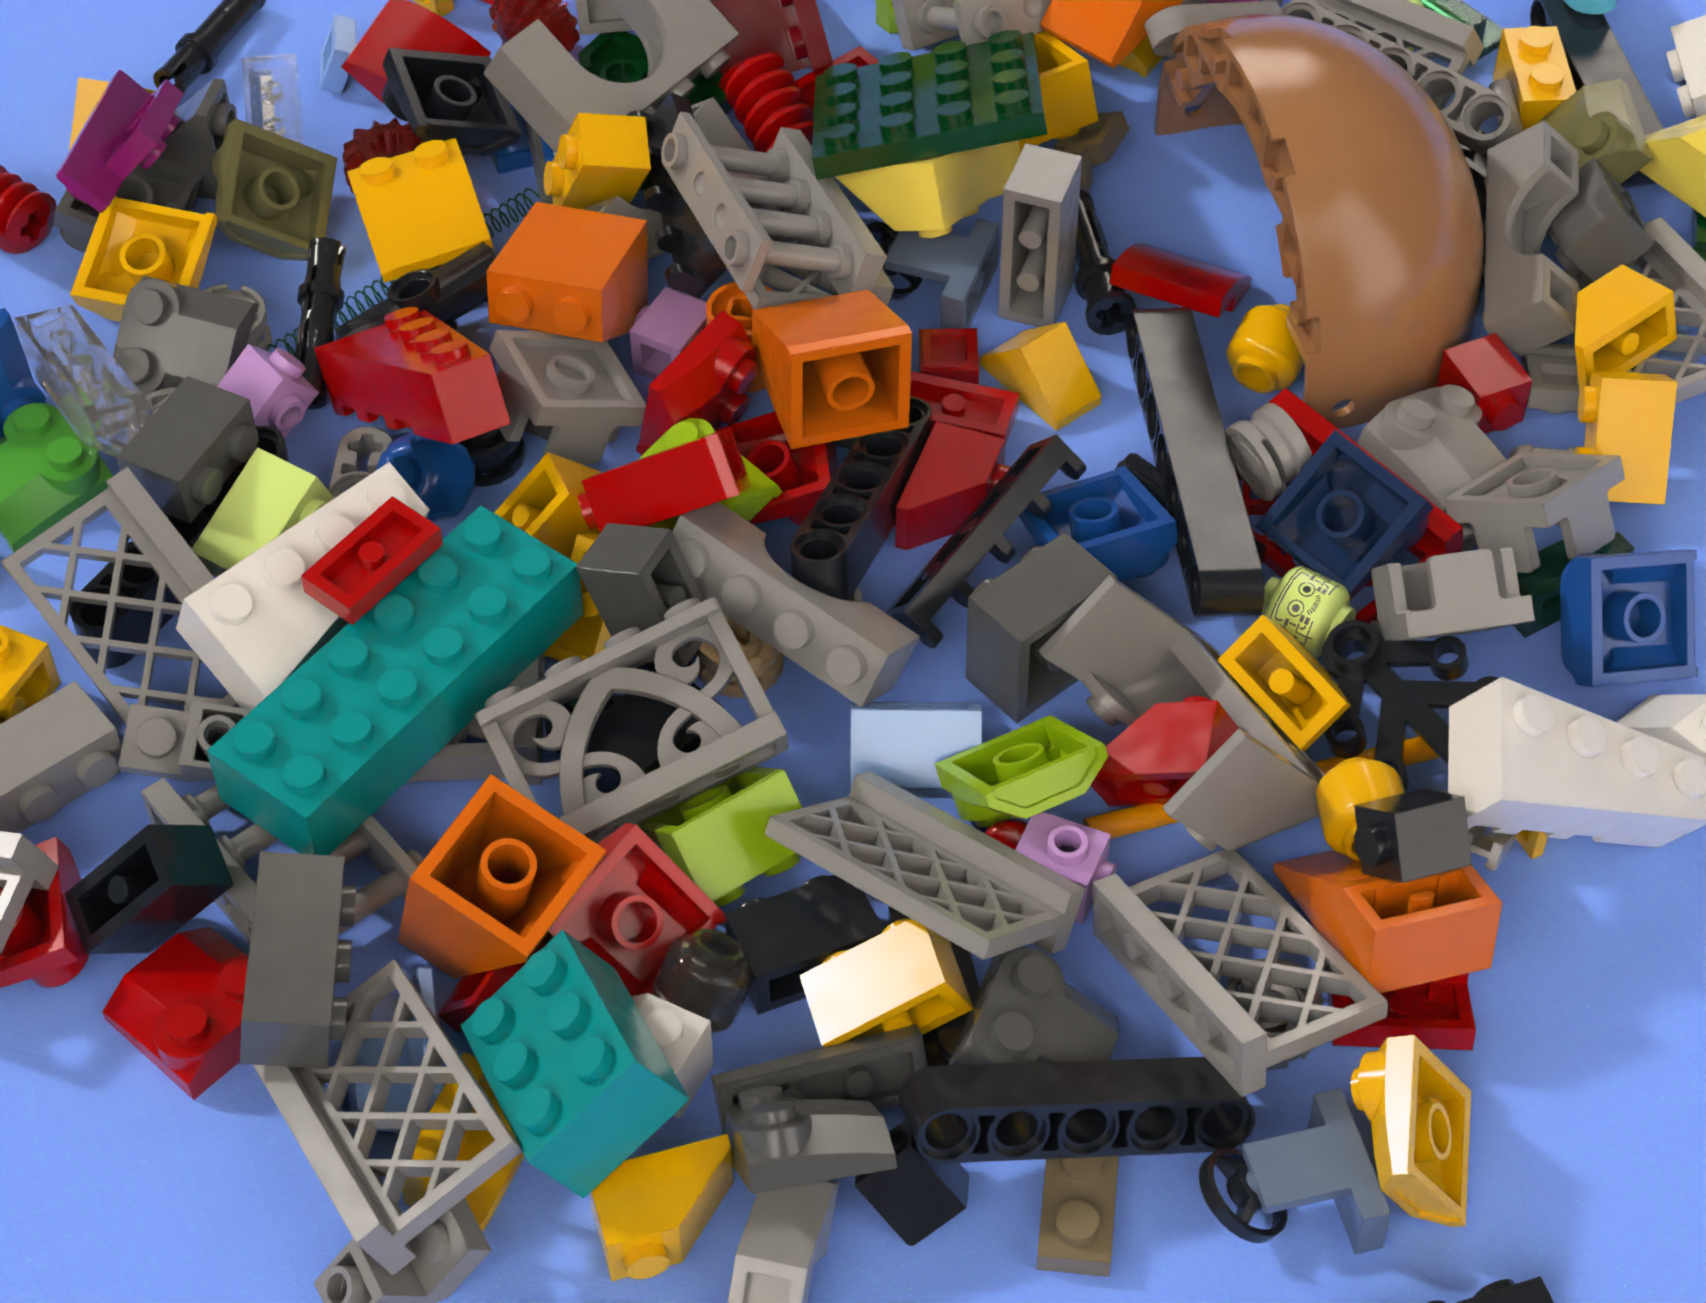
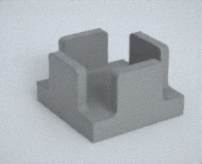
[489,330,646,464]
[1444,452,1625,573]
[1370,547,1535,641]

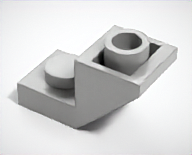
[118,700,252,782]
[728,1180,839,1303]
[313,1198,492,1303]

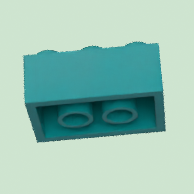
[460,929,690,1199]

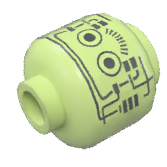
[1262,566,1356,659]

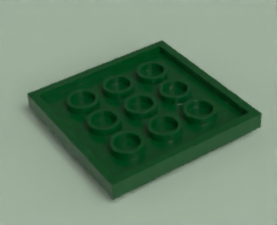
[812,30,1048,180]

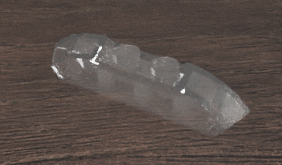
[13,305,153,458]

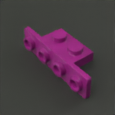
[56,70,184,213]

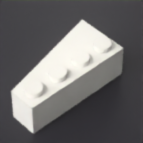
[176,462,430,710]
[1448,677,1706,848]

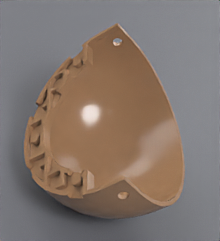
[1154,14,1484,429]

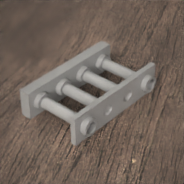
[892,0,1051,51]
[661,112,887,294]
[141,777,424,944]

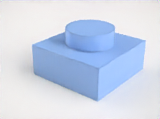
[320,14,358,94]

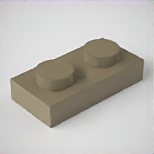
[1036,1156,1119,1277]

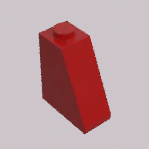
[578,427,752,533]

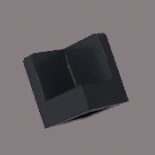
[854,1120,969,1246]

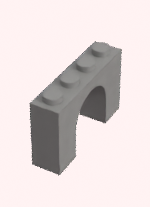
[483,0,739,153]

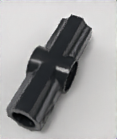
[335,242,496,340]

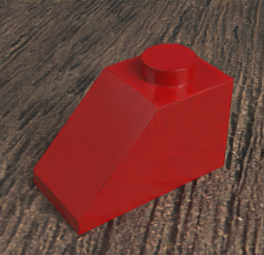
[895,421,1011,550]
[1091,696,1240,806]

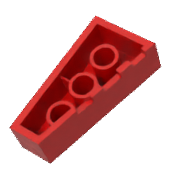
[314,307,511,445]

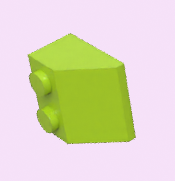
[637,766,802,907]

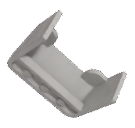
[1038,575,1325,851]

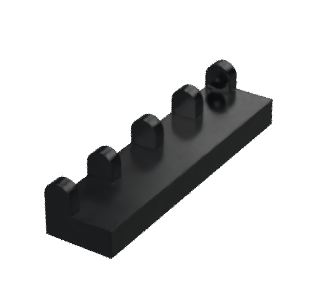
[627,92,727,299]
[885,434,1086,649]

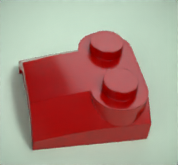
[636,310,759,455]
[715,411,839,526]
[544,823,725,996]
[0,836,89,988]
[102,927,249,1100]

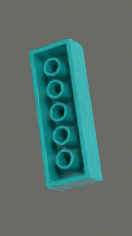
[207,505,584,856]

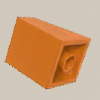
[486,202,648,343]
[752,289,912,449]
[397,774,607,979]

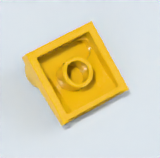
[70,195,218,322]
[1351,1035,1471,1227]

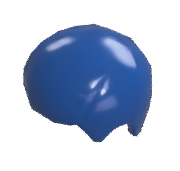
[376,432,475,521]

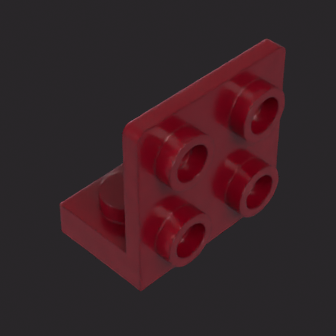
[709,0,834,74]

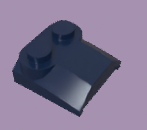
[1255,430,1434,601]

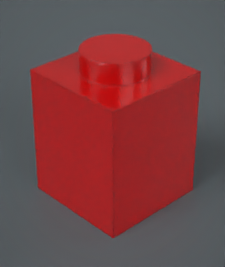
[1436,333,1533,434]

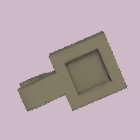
[1053,111,1130,192]

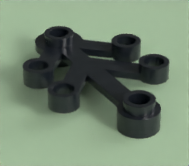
[1322,620,1499,793]

